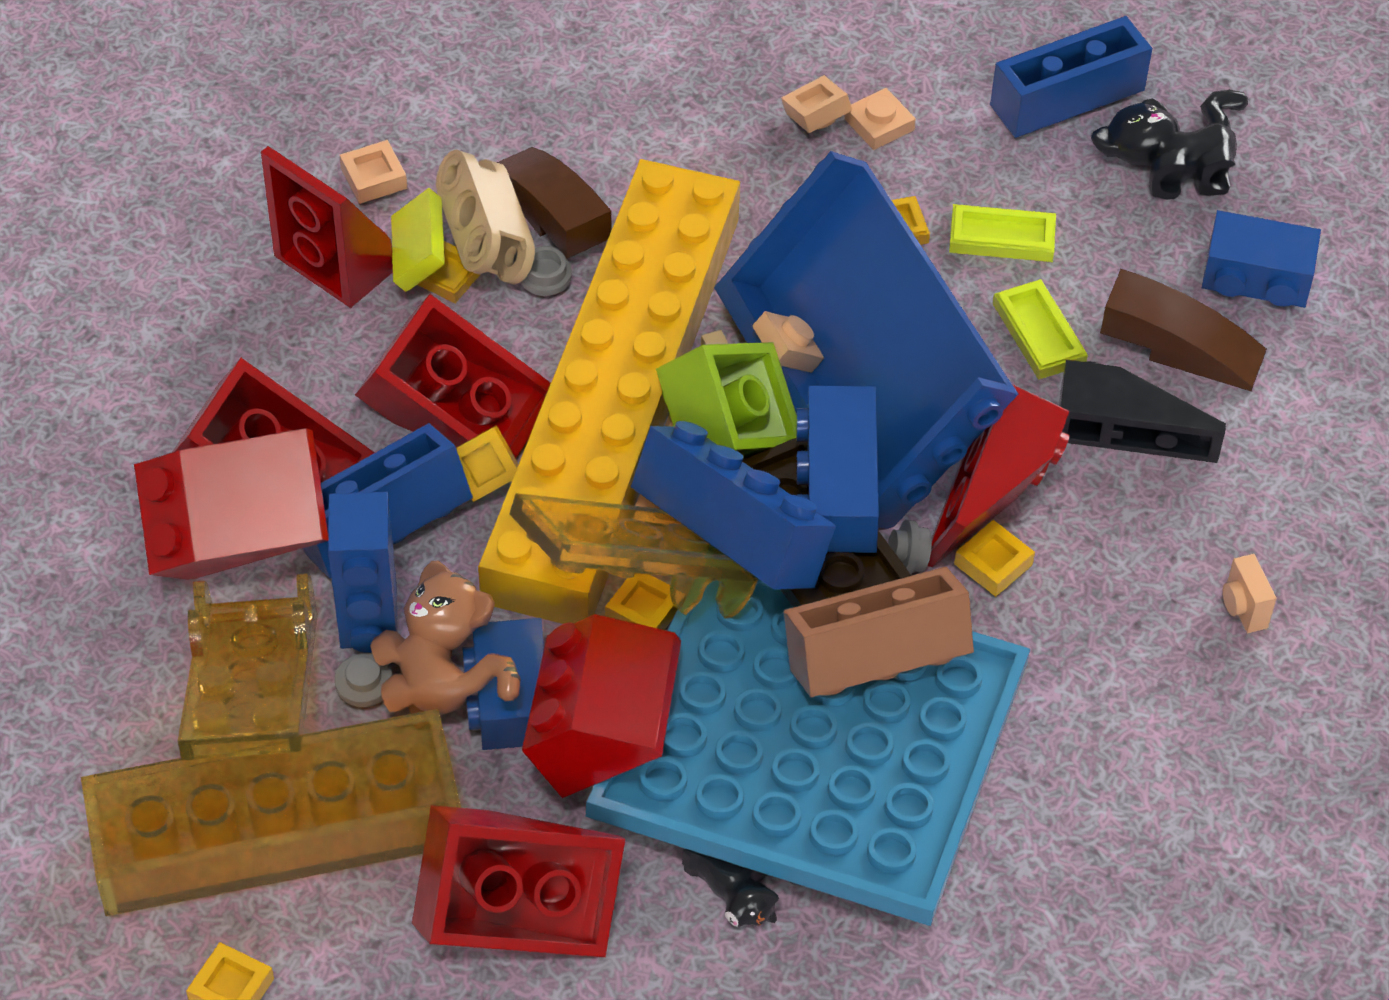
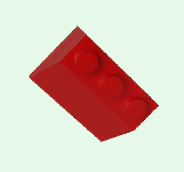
[522,614,681,798]

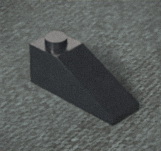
[1059,360,1226,463]

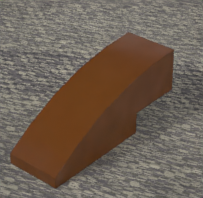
[497,147,612,259]
[1100,269,1267,392]

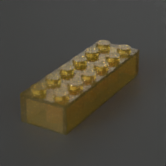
[81,709,461,916]

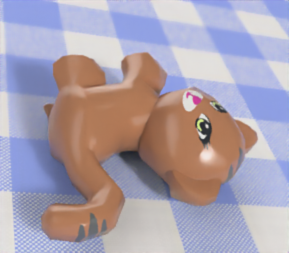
[370,560,521,725]

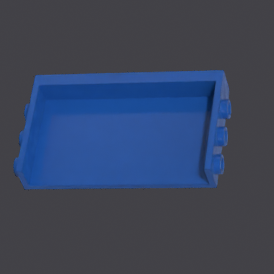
[714,151,1018,529]

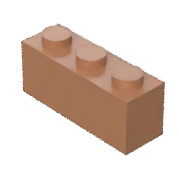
[784,567,974,697]

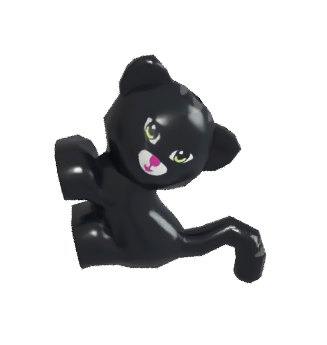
[1091,89,1248,200]

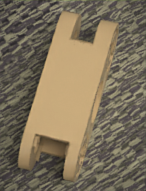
[436,149,535,285]

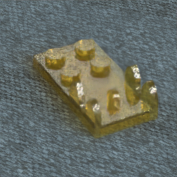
[509,493,758,618]
[177,573,318,760]

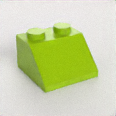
[656,342,797,459]

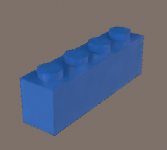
[631,421,836,589]

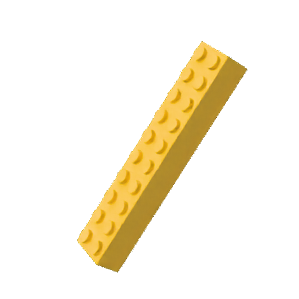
[478,159,740,624]

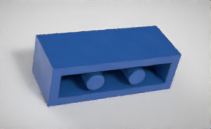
[990,16,1153,138]
[796,386,879,553]
[303,423,473,579]
[328,492,398,653]

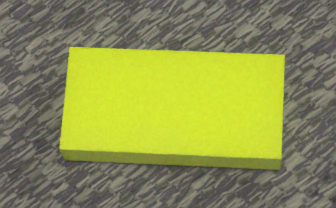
[391,188,445,292]
[949,204,1056,262]
[992,279,1088,380]

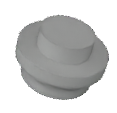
[521,246,572,296]
[888,520,932,574]
[334,653,393,708]

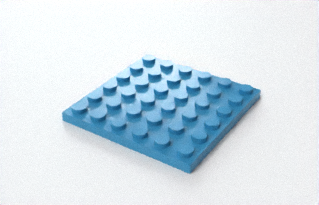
[585,551,1030,926]

